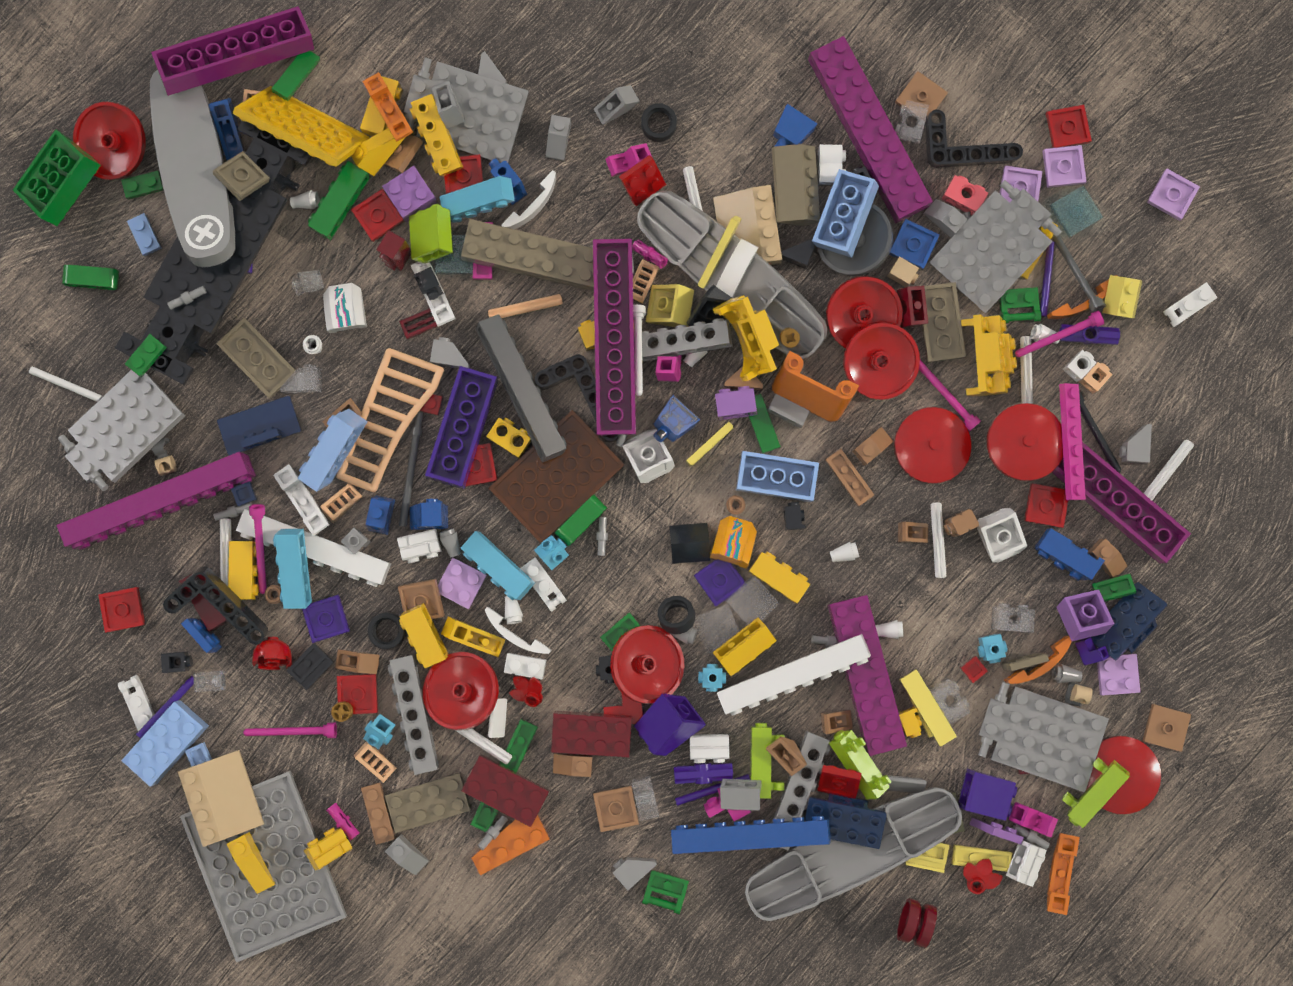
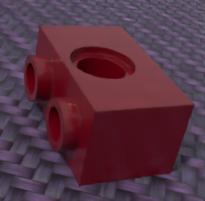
[897,286,928,328]

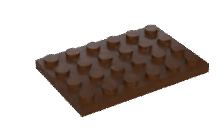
[489,410,625,544]

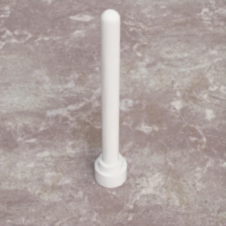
[633,305,646,396]

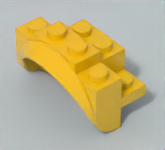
[713,295,779,381]
[961,314,1017,396]

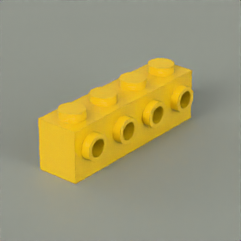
[410,94,463,176]

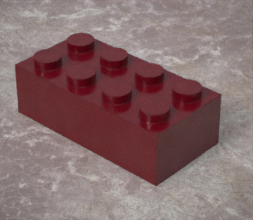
[551,711,632,757]
[461,755,550,827]

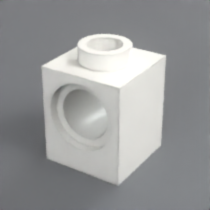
[1063,350,1096,382]

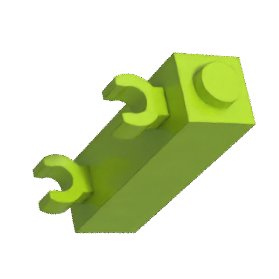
[750,723,785,799]
[829,730,891,800]
[1062,757,1130,828]

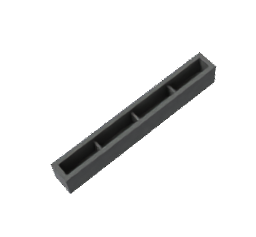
[475,314,567,463]

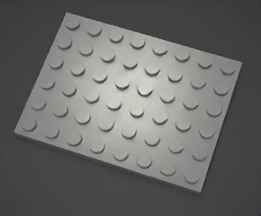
[180,771,347,963]

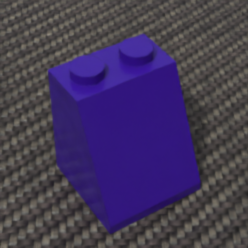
[634,693,706,756]
[958,768,1017,821]

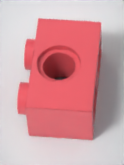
[941,175,988,216]

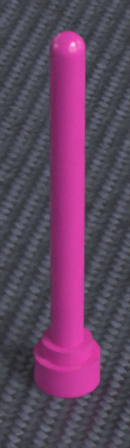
[1015,310,1104,357]
[919,360,981,431]
[249,504,267,594]
[243,722,337,738]

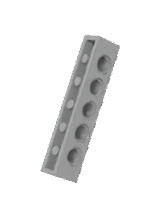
[634,319,733,363]
[388,655,440,775]
[771,731,831,851]

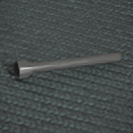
[1053,235,1106,313]

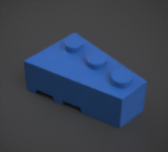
[409,499,448,530]
[1034,528,1105,581]

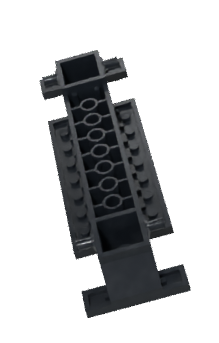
[115,121,312,385]

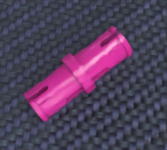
[632,239,668,269]
[326,803,360,841]

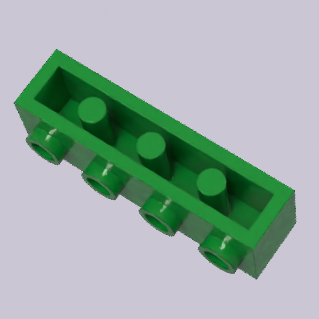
[308,161,371,241]

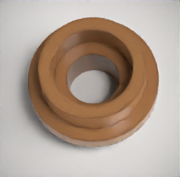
[726,495,745,515]
[265,585,281,604]

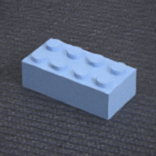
[812,169,879,258]
[298,409,368,492]
[736,451,819,502]
[121,700,209,787]

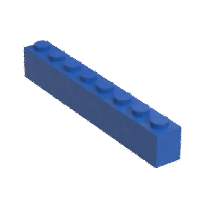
[671,816,831,854]

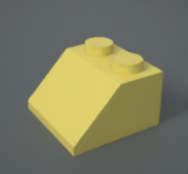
[1102,275,1142,318]
[646,284,694,327]

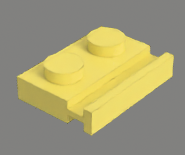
[905,843,949,873]

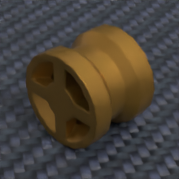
[779,327,800,348]
[331,701,353,722]

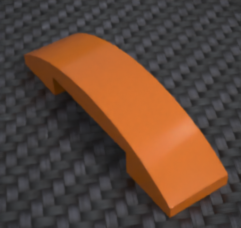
[362,72,413,142]
[1047,275,1117,319]
[1004,636,1072,684]
[1047,833,1080,915]

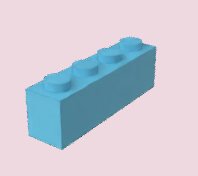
[440,176,515,223]
[273,529,312,609]
[461,531,535,600]

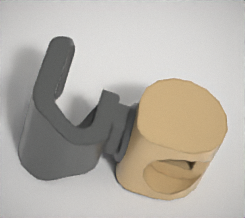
[151,438,177,476]
[1064,682,1092,707]

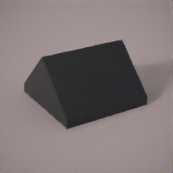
[686,284,732,326]
[669,523,710,564]

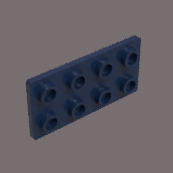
[217,396,301,456]
[1088,582,1167,661]
[805,794,887,849]

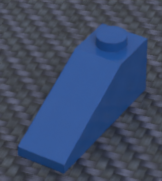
[209,98,245,160]

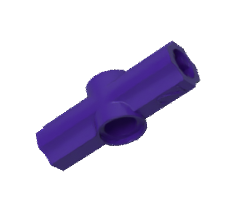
[1059,324,1120,345]
[674,763,733,784]

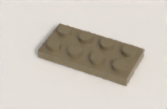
[922,282,966,363]
[216,318,298,399]
[385,773,471,833]

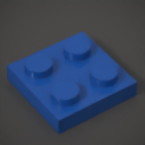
[889,219,939,270]
[181,618,222,653]

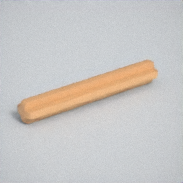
[488,294,563,318]

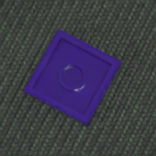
[693,559,747,607]
[302,595,350,643]

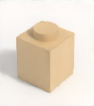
[887,256,919,287]

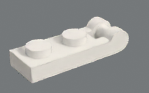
[1163,282,1217,327]
[520,557,567,612]
[118,675,154,731]

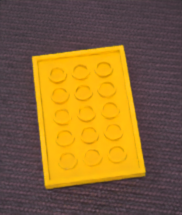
[233,86,370,167]

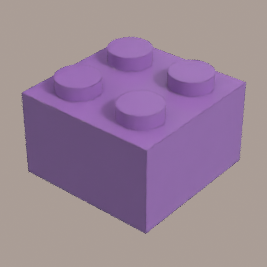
[382,166,437,222]
[715,386,757,421]
[1057,589,1114,641]

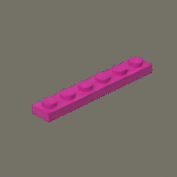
[1059,383,1086,500]

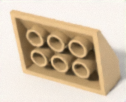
[713,185,782,265]
[178,750,264,847]

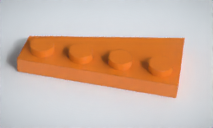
[472,815,550,875]

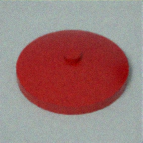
[73,102,146,180]
[826,276,903,348]
[843,323,920,400]
[987,403,1063,481]
[894,407,971,484]
[610,625,684,703]
[423,652,499,730]
[1086,736,1161,814]

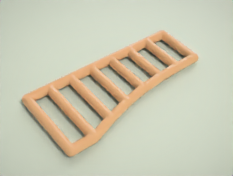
[336,348,444,493]

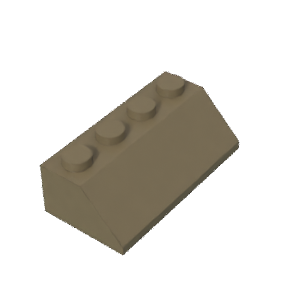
[772,144,820,226]

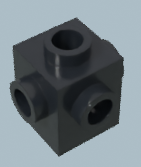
[596,656,615,684]

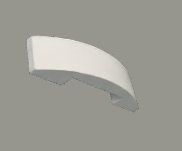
[501,170,556,229]
[716,239,759,298]
[411,262,455,327]
[273,464,329,536]
[485,607,552,654]

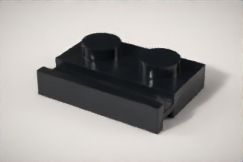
[287,643,334,690]

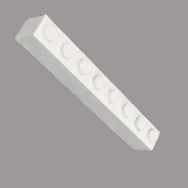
[236,509,392,587]
[717,634,871,716]

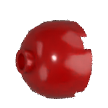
[252,637,292,670]

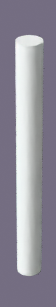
[29,366,103,402]

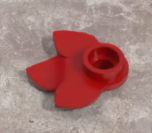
[509,676,543,707]
[963,858,1003,894]

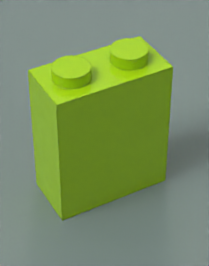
[409,204,453,264]

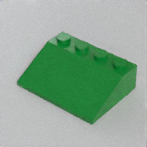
[13,129,101,226]

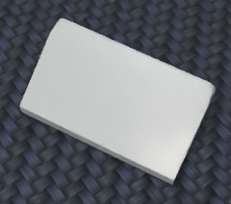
[488,698,507,738]

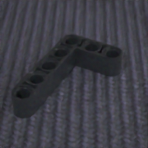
[925,109,1023,168]
[535,354,619,443]
[163,566,268,645]

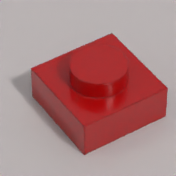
[420,392,443,416]
[960,656,988,683]

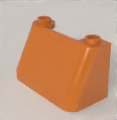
[772,351,859,422]

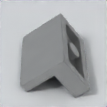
[767,394,810,428]
[720,779,762,810]

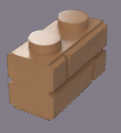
[943,509,979,537]

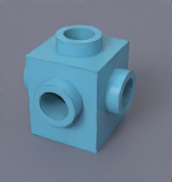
[534,535,569,570]
[978,634,1007,664]
[698,664,726,692]
[363,714,395,749]

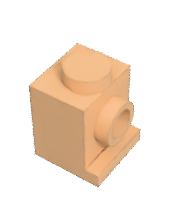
[1078,362,1113,394]

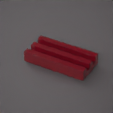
[399,308,438,340]

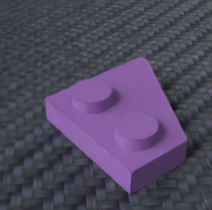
[969,817,1024,844]

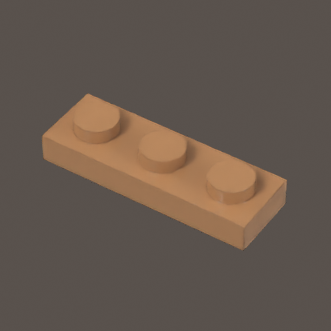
[825,449,874,506]
[361,782,396,845]

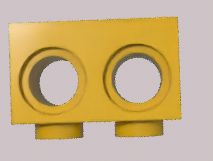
[486,417,531,459]

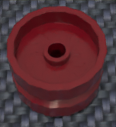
[897,898,937,949]

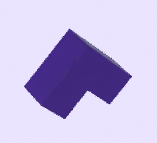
[1075,637,1110,666]

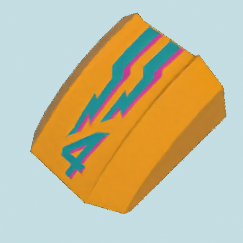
[710,516,757,569]

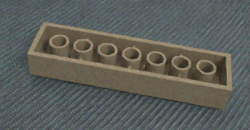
[461,219,594,291]

